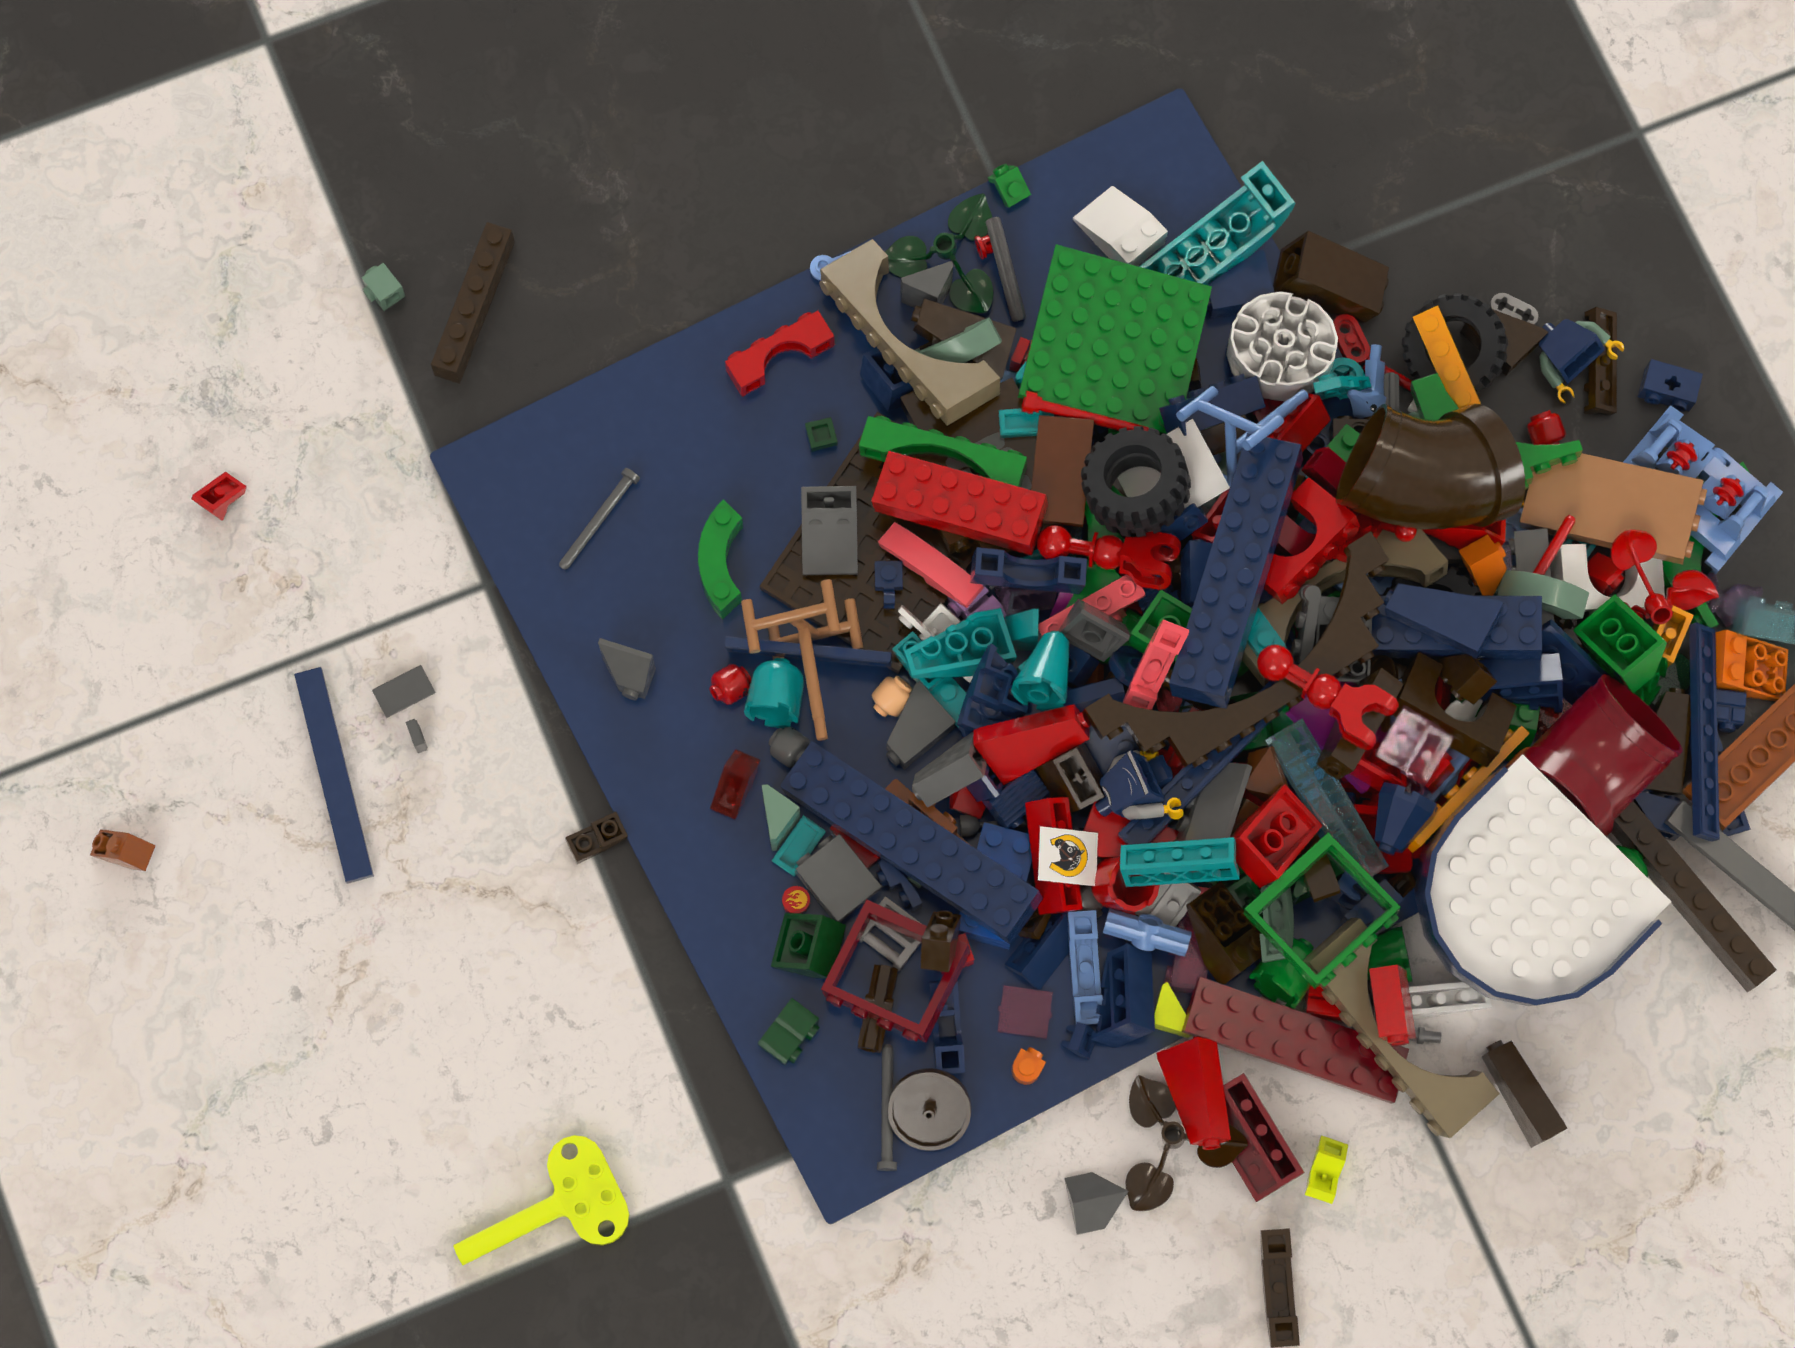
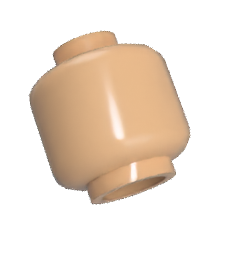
[872,676,913,717]

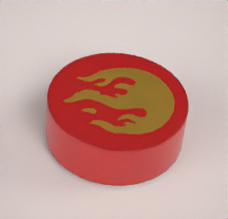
[782,886,810,914]

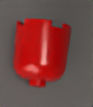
[1091,856,1160,912]

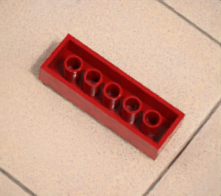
[871,451,1048,555]

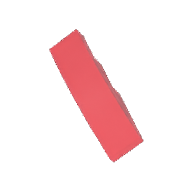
[878,522,984,608]

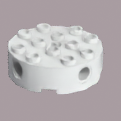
[1226,292,1338,401]

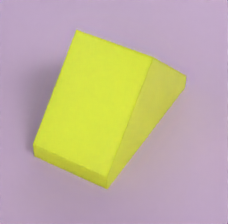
[1154,982,1192,1038]

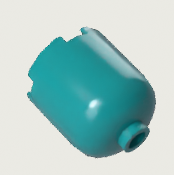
[744,658,804,728]

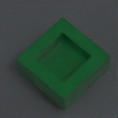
[805,417,838,452]

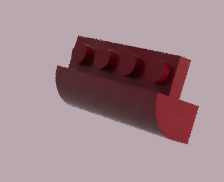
[1223,1073,1305,1202]

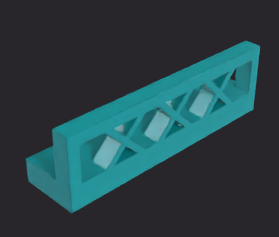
[1120,837,1240,887]

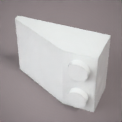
[1073,186,1168,266]

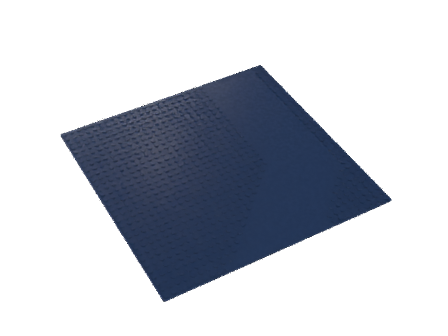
[430,89,1559,1224]

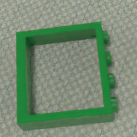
[1244,832,1401,989]

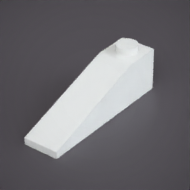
[1409,982,1492,1019]

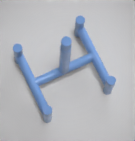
[1176,386,1309,487]

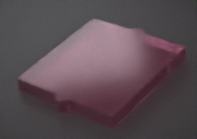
[997,986,1053,1039]

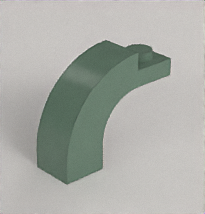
[1493,570,1589,619]

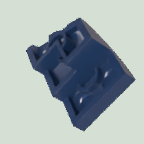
[957,644,1029,732]

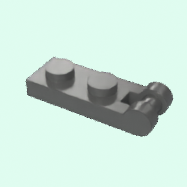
[1291,584,1321,663]

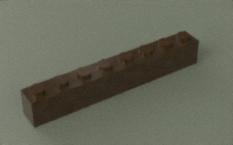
[1611,801,1777,992]

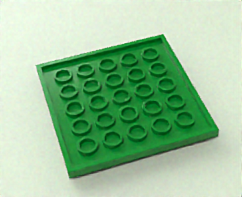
[1018,244,1212,436]

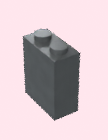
[794,834,882,922]

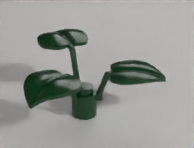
[885,193,994,314]

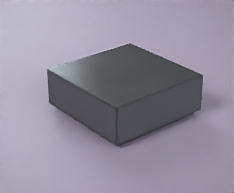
[405,719,428,753]

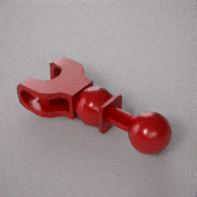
[1037,525,1181,590]
[1257,645,1399,750]

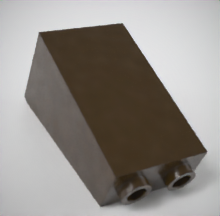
[1273,231,1389,322]

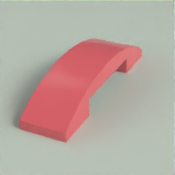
[1123,620,1189,710]

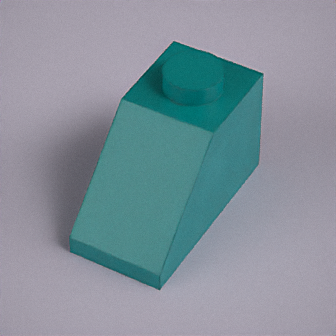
[1005,609,1039,651]

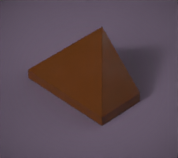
[1245,745,1289,802]

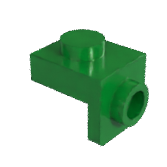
[988,164,1031,207]

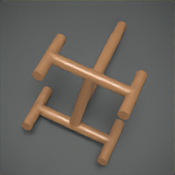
[741,579,864,741]

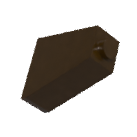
[1460,309,1548,376]

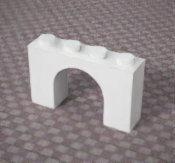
[1550,544,1665,616]

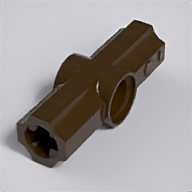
[857,964,898,1053]

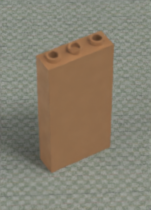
[1520,444,1707,565]

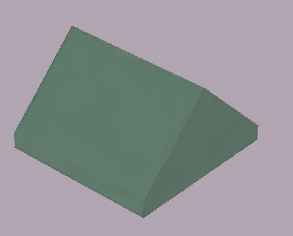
[762,784,800,851]

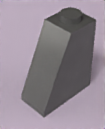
[886,681,956,770]
[912,732,987,808]

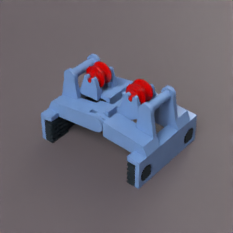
[1623,405,1783,580]

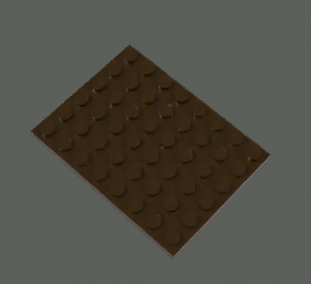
[760,412,980,674]

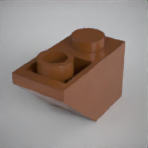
[90,829,156,871]

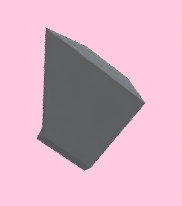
[1064,1172,1129,1235]

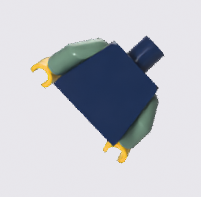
[1539,319,1624,404]

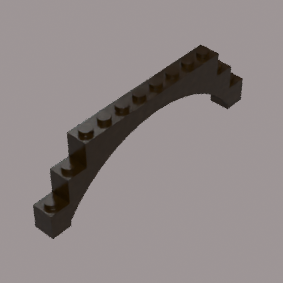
[1083,531,1389,768]

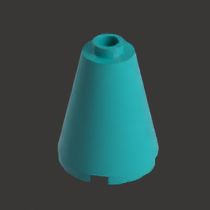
[1011,631,1069,711]

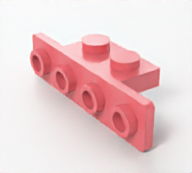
[1038,575,1146,636]

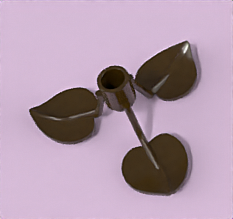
[1125,1075,1248,1211]

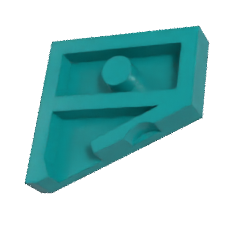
[1313,374,1371,400]

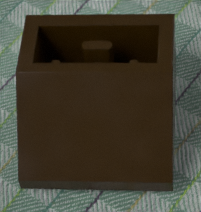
[1035,742,1105,813]

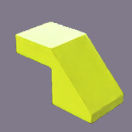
[1305,1135,1348,1204]

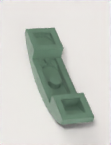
[915,317,1002,363]
[1260,869,1294,963]

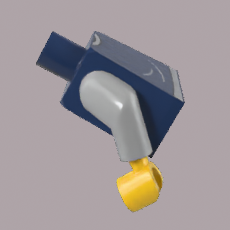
[1095,750,1184,820]

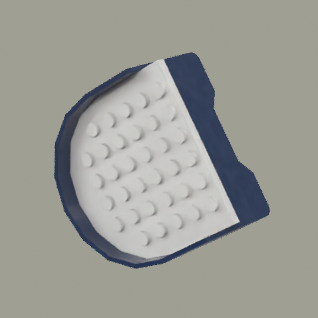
[1414,754,1671,1006]

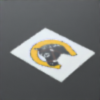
[1038,826,1098,886]

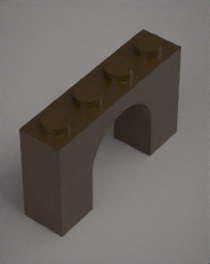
[1392,652,1517,767]

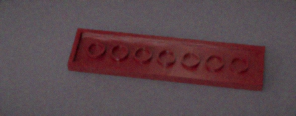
[1182,977,1409,1104]

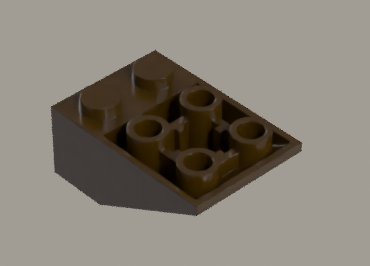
[1186,881,1262,985]

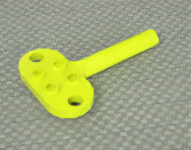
[453,1135,630,1265]

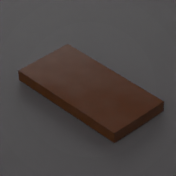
[1031,415,1094,527]

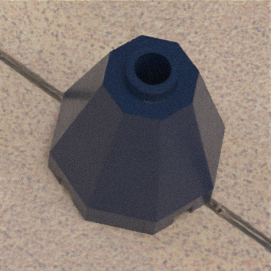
[1375,782,1438,856]

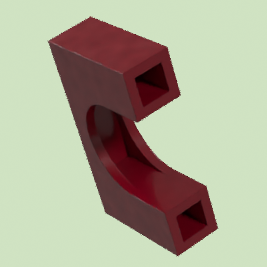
[1275,447,1358,569]

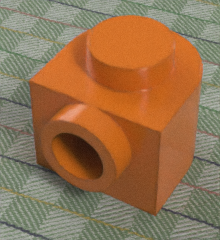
[1012,1047,1046,1085]

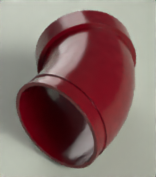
[1505,674,1683,837]

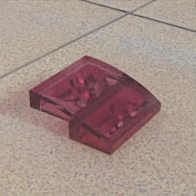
[1375,705,1454,786]

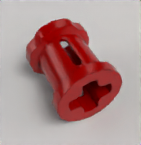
[974,235,993,259]

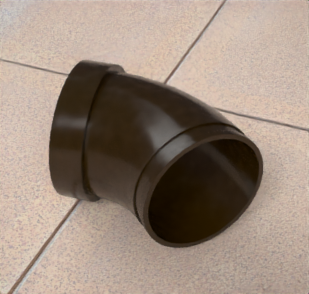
[1336,404,1525,529]

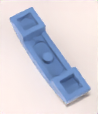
[1067,910,1103,1025]

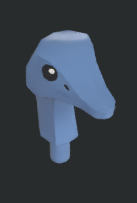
[1347,344,1386,419]

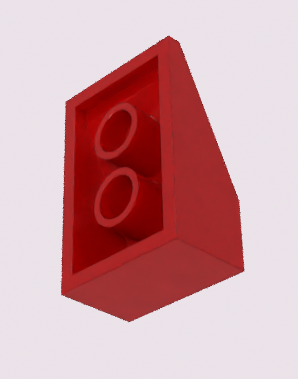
[1230,784,1323,888]

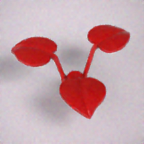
[1611,529,1719,625]

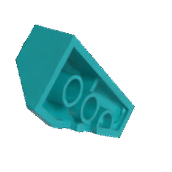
[903,608,1017,678]

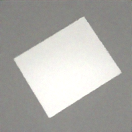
[1118,419,1230,533]

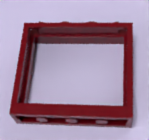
[821,899,971,1043]

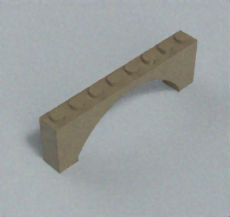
[819,239,1000,426]
[1242,529,1448,687]
[1303,918,1500,1138]

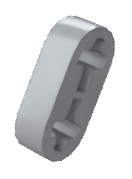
[1489,293,1539,325]

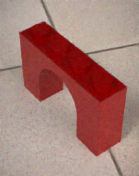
[1264,477,1360,605]

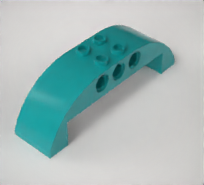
[1140,161,1296,285]

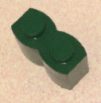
[758,998,820,1066]

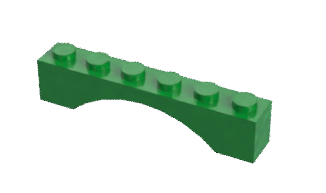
[859,416,1027,487]

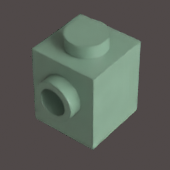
[362,263,405,311]

